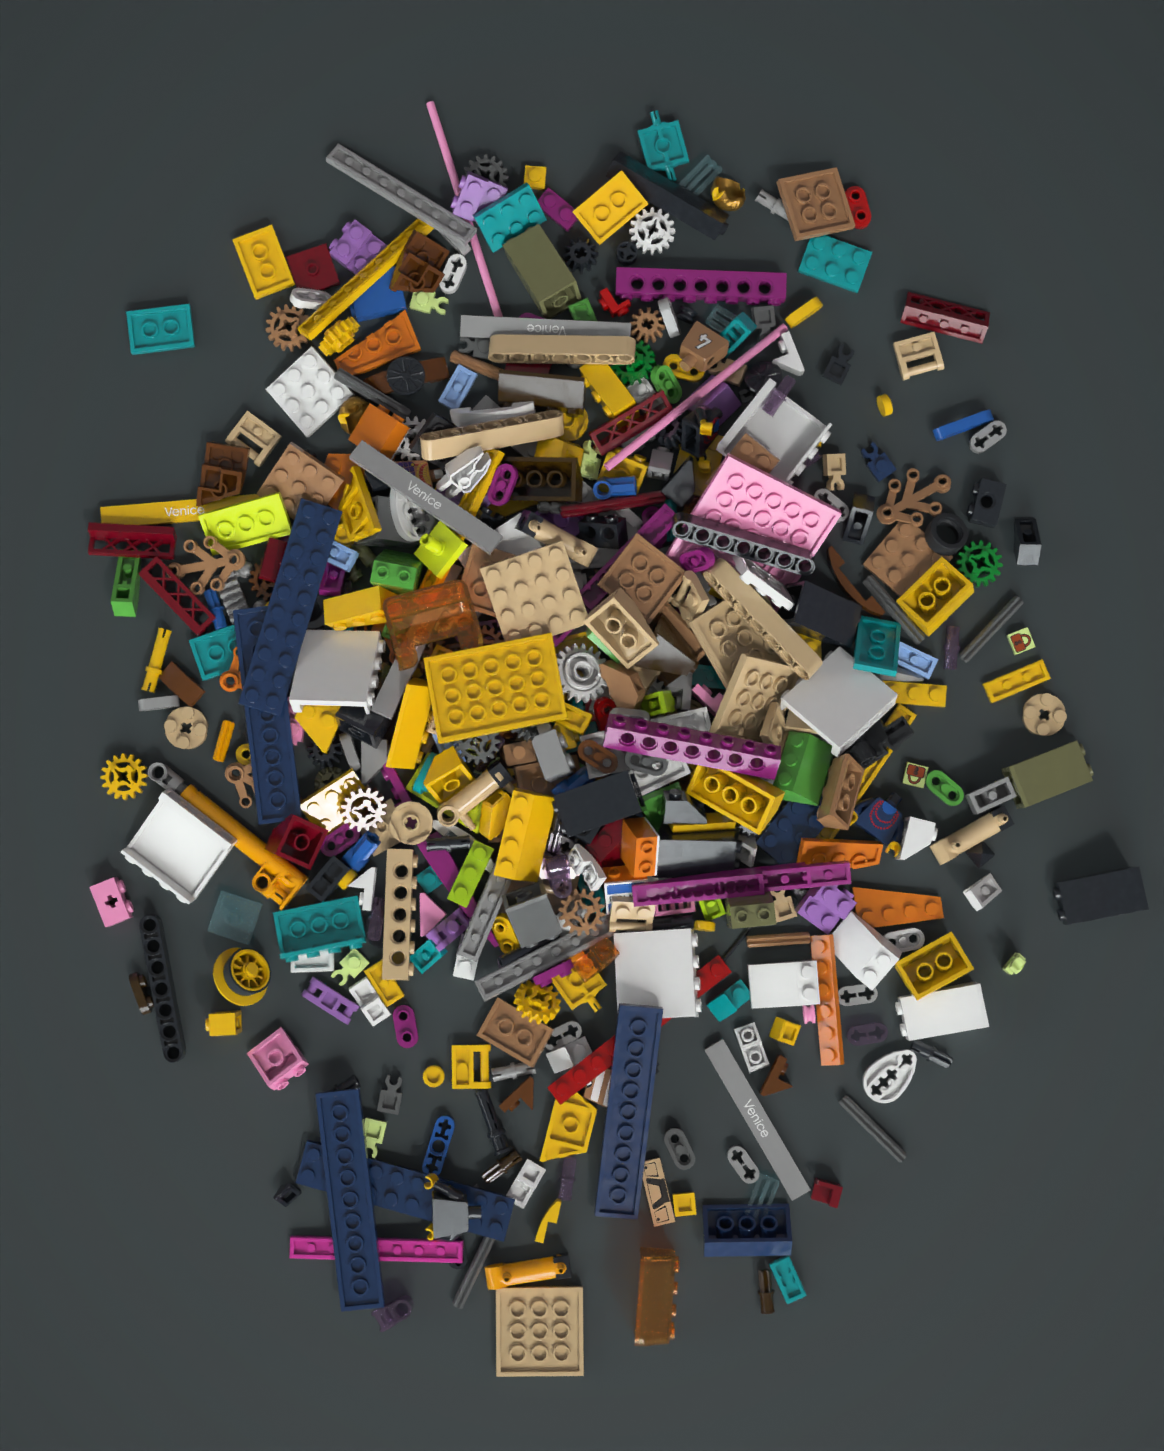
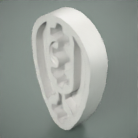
[390,488,428,542]
[862,1049,917,1103]

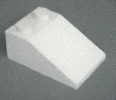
[832,911,902,990]
[748,960,820,1008]

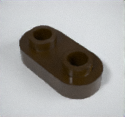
[129,971,154,1015]

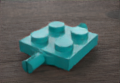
[637,110,689,181]

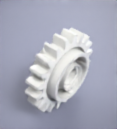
[556,643,607,703]

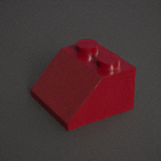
[265,814,329,870]

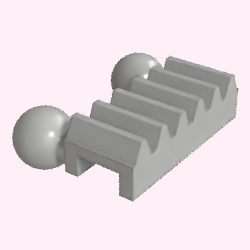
[213,561,267,625]

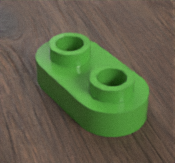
[650,365,682,404]
[925,770,964,806]

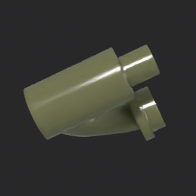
[348,544,377,584]

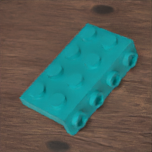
[273,895,367,963]

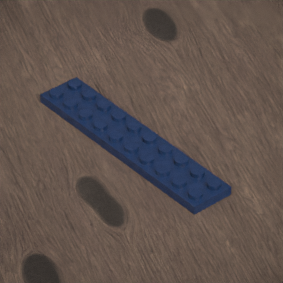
[238,498,343,717]
[233,606,303,825]
[594,1003,663,1220]
[315,1088,385,1312]
[296,1140,516,1242]

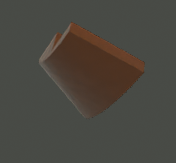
[389,229,450,293]
[196,441,250,507]

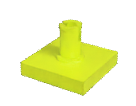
[414,521,468,579]

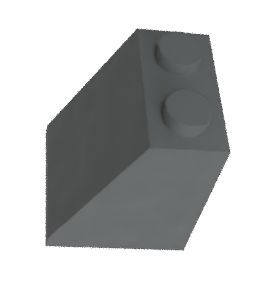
[354,496,421,548]
[502,880,562,948]

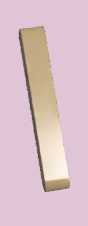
[488,334,636,365]
[420,410,564,460]
[703,558,823,680]

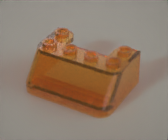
[382,580,483,671]
[633,1247,679,1346]

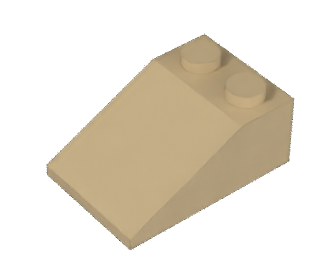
[584,587,659,669]

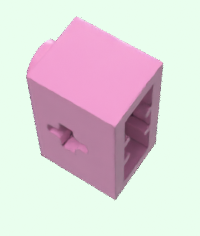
[89,877,134,927]

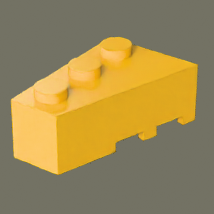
[579,364,640,429]
[323,586,403,631]

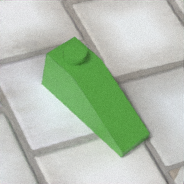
[111,549,141,617]

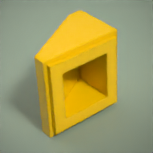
[769,1017,801,1046]

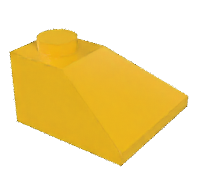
[534,437,584,467]
[423,746,475,804]

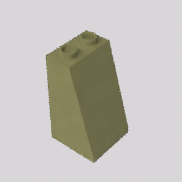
[503,224,582,319]
[1001,741,1094,809]
[725,891,776,929]

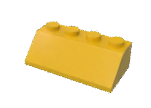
[385,677,433,769]
[686,765,785,835]
[494,787,555,882]

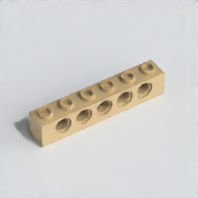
[382,849,418,981]

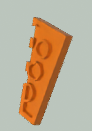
[334,310,421,376]
[796,838,883,869]
[852,887,944,928]

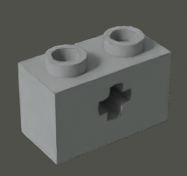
[965,777,1017,815]

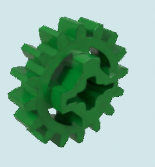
[610,340,656,385]
[955,540,1003,588]

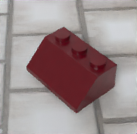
[584,817,631,870]

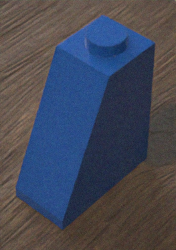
[350,266,408,322]

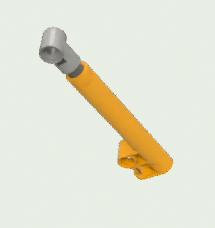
[148,762,308,911]

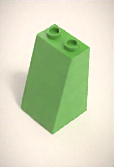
[370,549,425,598]

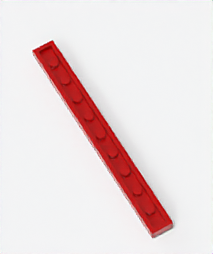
[547,955,731,1105]

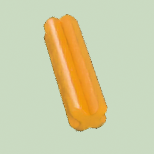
[213,720,235,762]

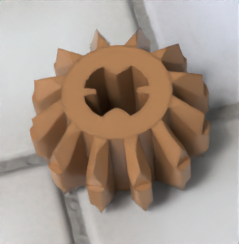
[630,307,665,344]

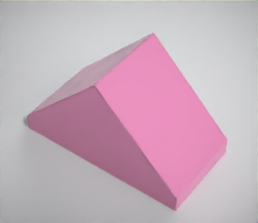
[420,893,447,936]

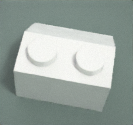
[894,817,938,860]

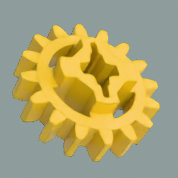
[319,317,360,356]
[100,753,149,800]
[513,980,561,1024]

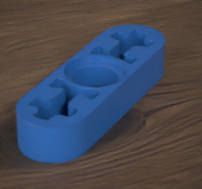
[933,409,994,441]
[422,1115,455,1176]

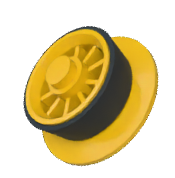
[213,948,271,1006]

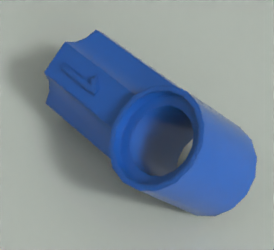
[593,476,637,499]
[551,766,596,795]
[341,831,381,874]

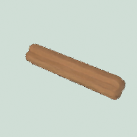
[450,350,503,381]
[746,932,810,948]

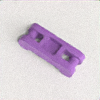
[425,907,471,952]
[301,976,360,1025]

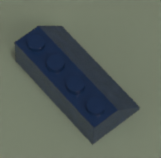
[702,1204,792,1257]

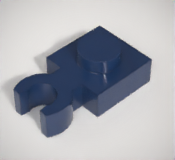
[861,442,897,483]

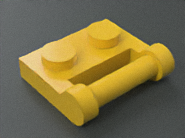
[452,1044,491,1089]

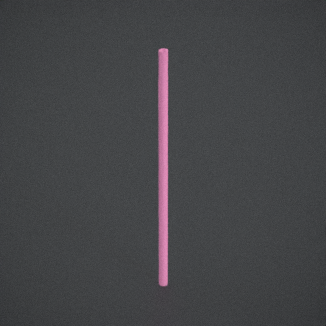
[426,101,503,317]
[604,323,788,471]

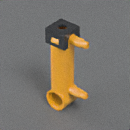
[484,1252,572,1290]

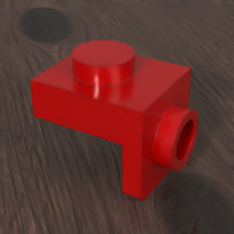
[598,287,631,318]

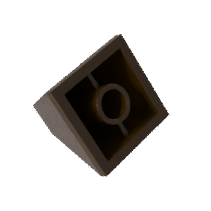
[634,614,700,676]

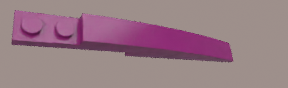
[553,504,676,648]
[381,762,499,947]
[632,860,851,907]

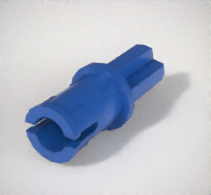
[204,589,228,631]

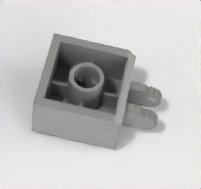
[532,723,576,783]

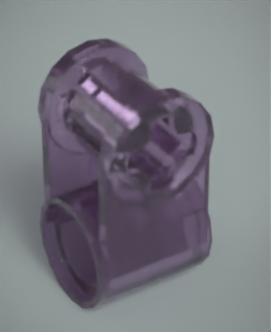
[544,854,572,898]
[371,1295,414,1333]

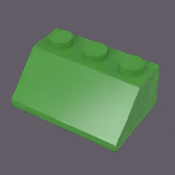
[773,731,834,806]

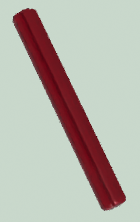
[560,490,666,518]

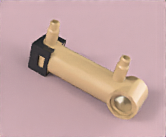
[515,509,598,568]
[437,759,515,831]
[929,805,1015,865]

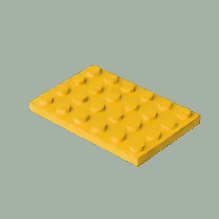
[423,633,568,744]

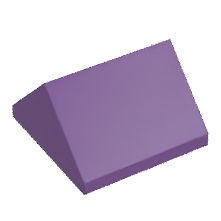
[687,375,742,426]

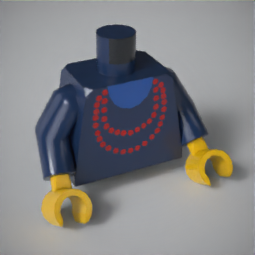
[850,792,904,857]

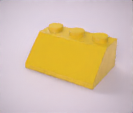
[896,557,974,637]
[895,931,974,1001]

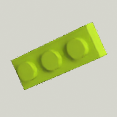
[447,840,494,908]

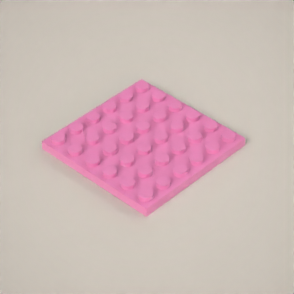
[665,453,842,612]

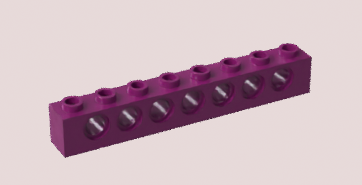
[615,267,787,306]
[603,713,781,780]

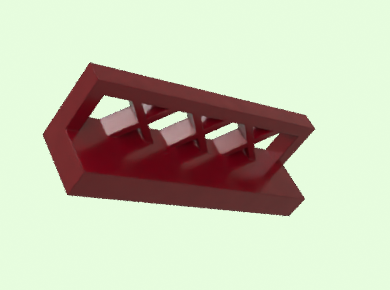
[900,292,990,344]
[589,389,673,456]
[88,522,177,560]
[138,556,216,636]

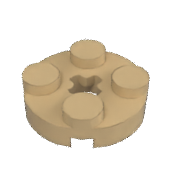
[1022,693,1067,736]
[164,707,208,749]
[389,802,433,845]

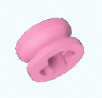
[802,1005,815,1024]

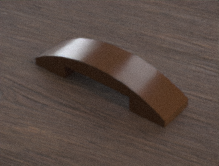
[363,357,450,401]
[826,546,886,617]

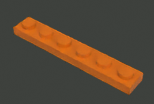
[810,934,844,1066]

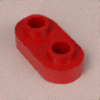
[845,186,871,229]
[593,696,617,732]

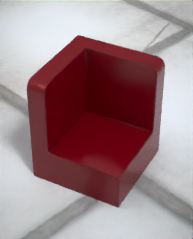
[811,1178,843,1208]

